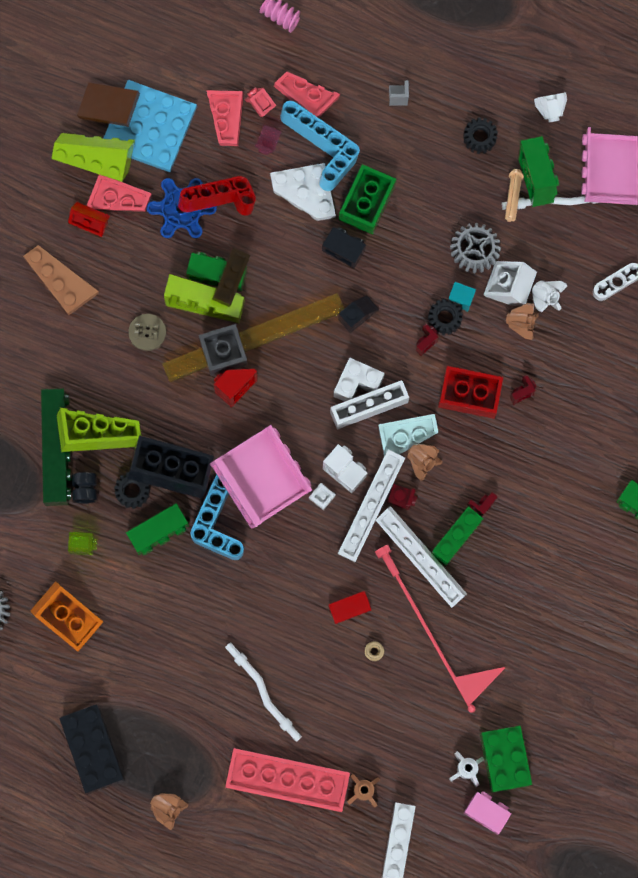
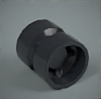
[72,472,98,504]

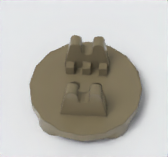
[128,314,166,351]

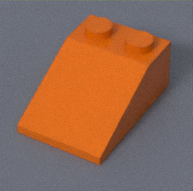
[30,581,103,652]

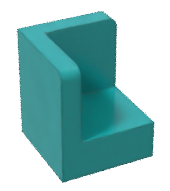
[449,282,476,312]

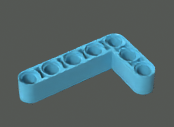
[280,101,360,191]
[191,474,244,560]

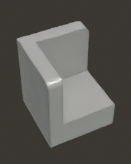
[389,80,409,106]

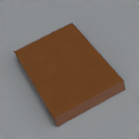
[77,82,140,127]

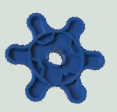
[147,178,217,238]

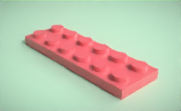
[225,748,350,812]

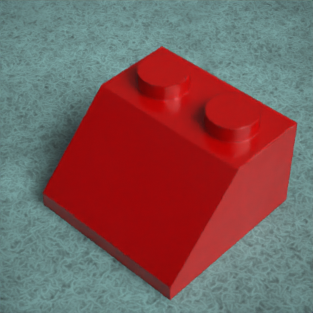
[214,369,257,408]

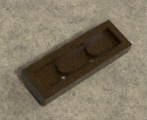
[212,248,251,307]

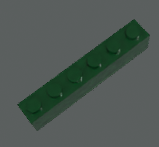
[41,388,72,506]

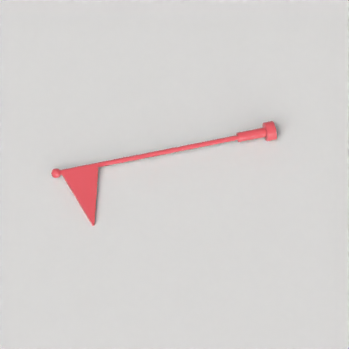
[375,544,505,713]

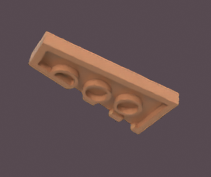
[23,245,99,315]

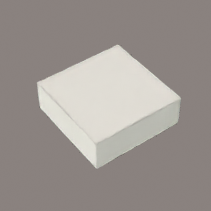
[309,483,336,510]

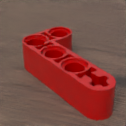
[178,176,256,216]

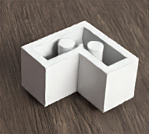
[333,358,384,402]
[323,444,367,493]

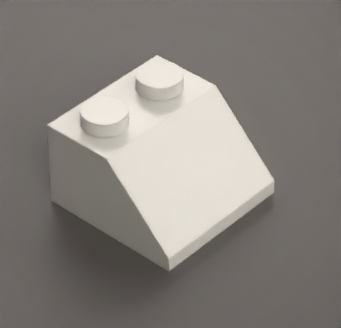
[484,261,537,306]

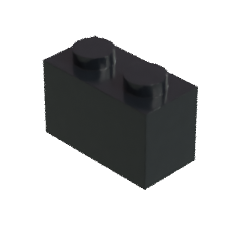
[322,227,366,269]

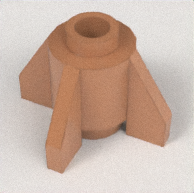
[506,303,539,340]
[408,444,443,481]
[347,774,380,808]
[150,793,188,830]

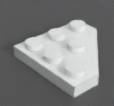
[270,163,336,221]

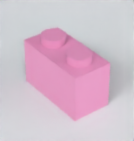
[464,791,512,835]

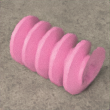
[260,0,300,33]

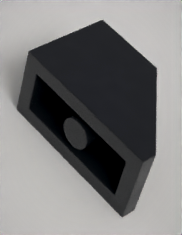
[338,295,379,334]

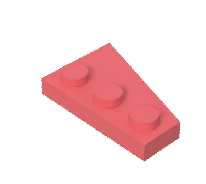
[274,72,340,118]
[206,90,244,146]
[87,174,152,212]

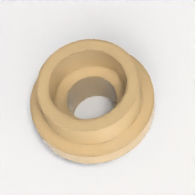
[365,641,384,661]

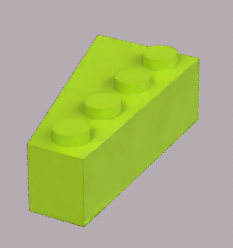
[52,133,135,182]
[164,274,245,323]
[57,408,141,452]

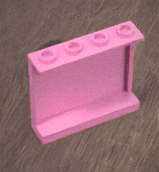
[581,127,638,205]
[210,425,312,529]

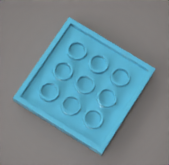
[103,80,197,172]

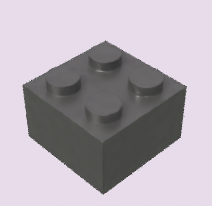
[199,324,247,376]

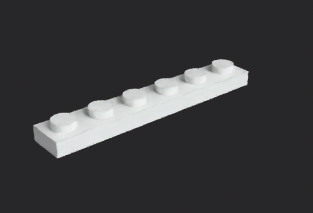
[338,450,405,562]
[376,507,467,608]

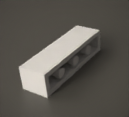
[330,380,409,430]
[382,803,415,878]

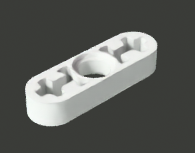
[593,263,638,301]

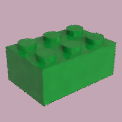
[518,136,559,207]
[339,164,396,235]
[480,725,532,793]

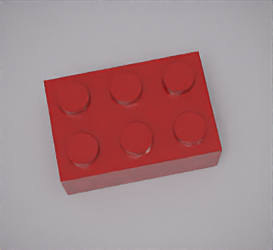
[438,366,503,419]

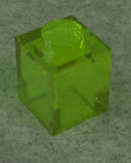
[68,532,97,556]

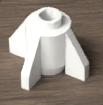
[534,92,567,122]
[532,281,567,312]
[449,751,484,787]

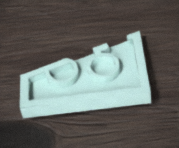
[378,414,438,456]

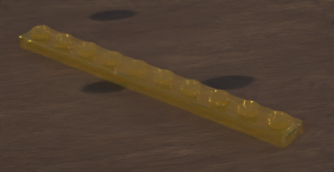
[162,293,344,382]

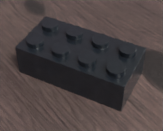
[127,435,214,499]
[59,704,125,795]

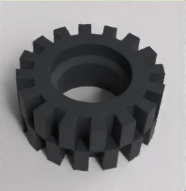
[463,117,498,154]
[428,299,463,335]
[114,472,150,509]

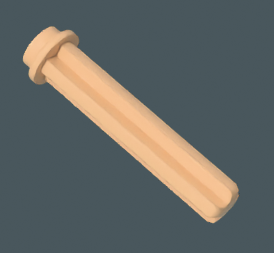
[505,169,524,222]

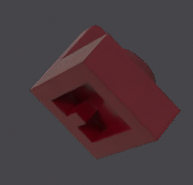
[416,324,439,356]
[510,375,536,405]
[387,484,418,510]
[467,492,498,517]

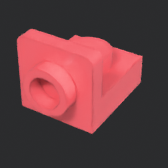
[245,87,276,117]

